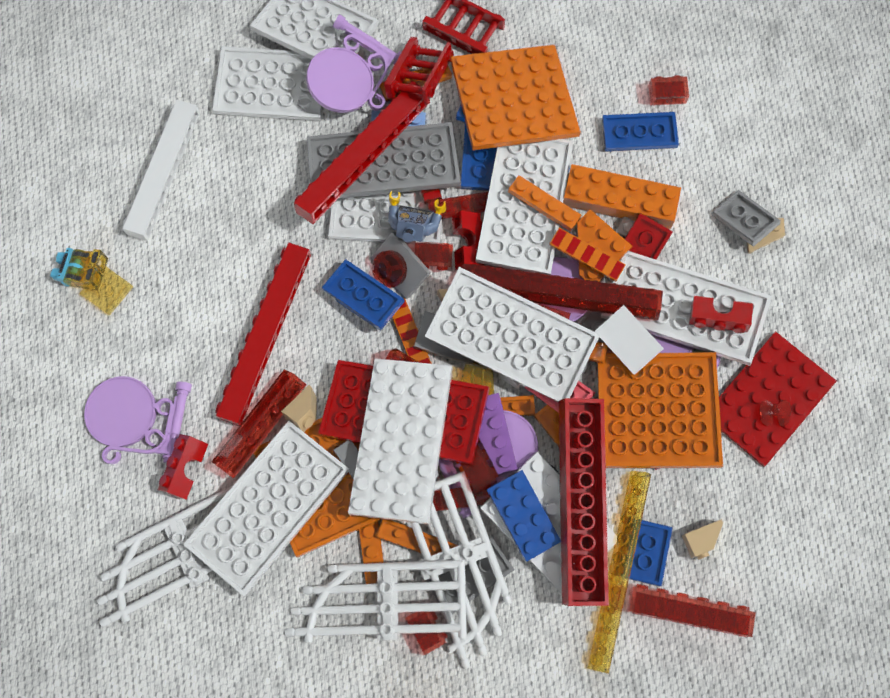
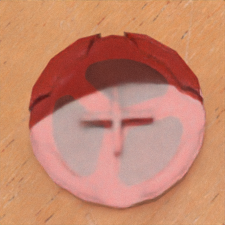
[372,250,407,288]

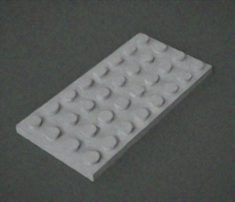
[307,122,461,199]

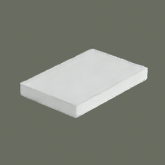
[594,305,664,375]

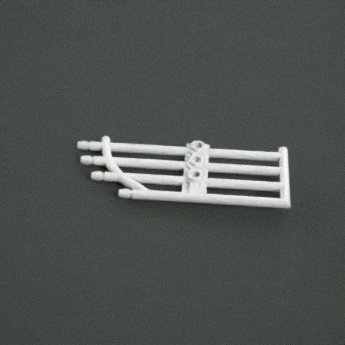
[410,471,512,669]
[97,486,232,627]
[285,560,467,642]

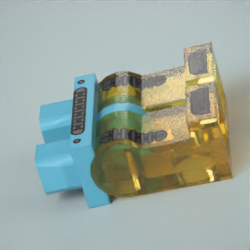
[50,248,109,290]

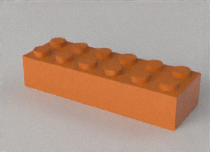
[563,164,681,229]

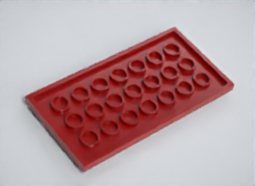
[318,360,490,465]

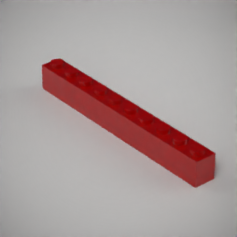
[294,81,430,225]
[215,242,311,427]

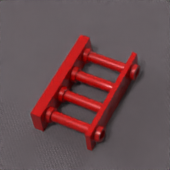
[422,0,505,54]
[384,36,454,105]

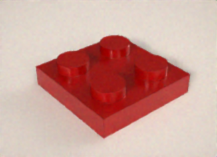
[624,213,673,260]

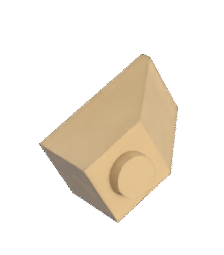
[281,385,317,432]
[682,519,723,560]

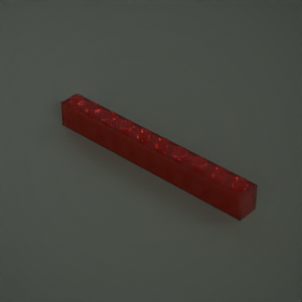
[470,264,663,321]

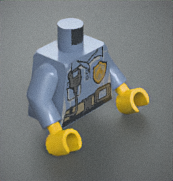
[388,191,446,242]

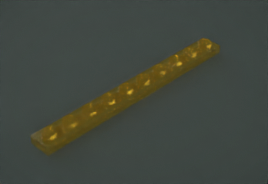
[587,471,651,674]

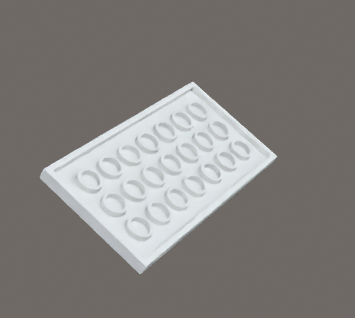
[475,139,573,277]
[601,251,772,366]
[425,267,600,402]
[348,359,453,524]
[183,421,349,597]

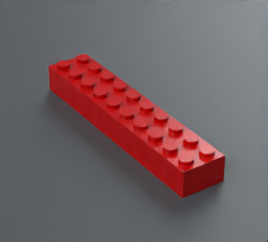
[559,398,609,606]

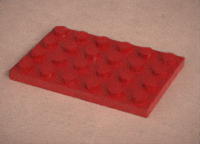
[719,331,837,467]

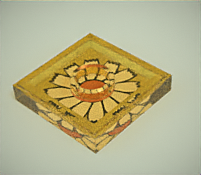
[79,265,133,316]

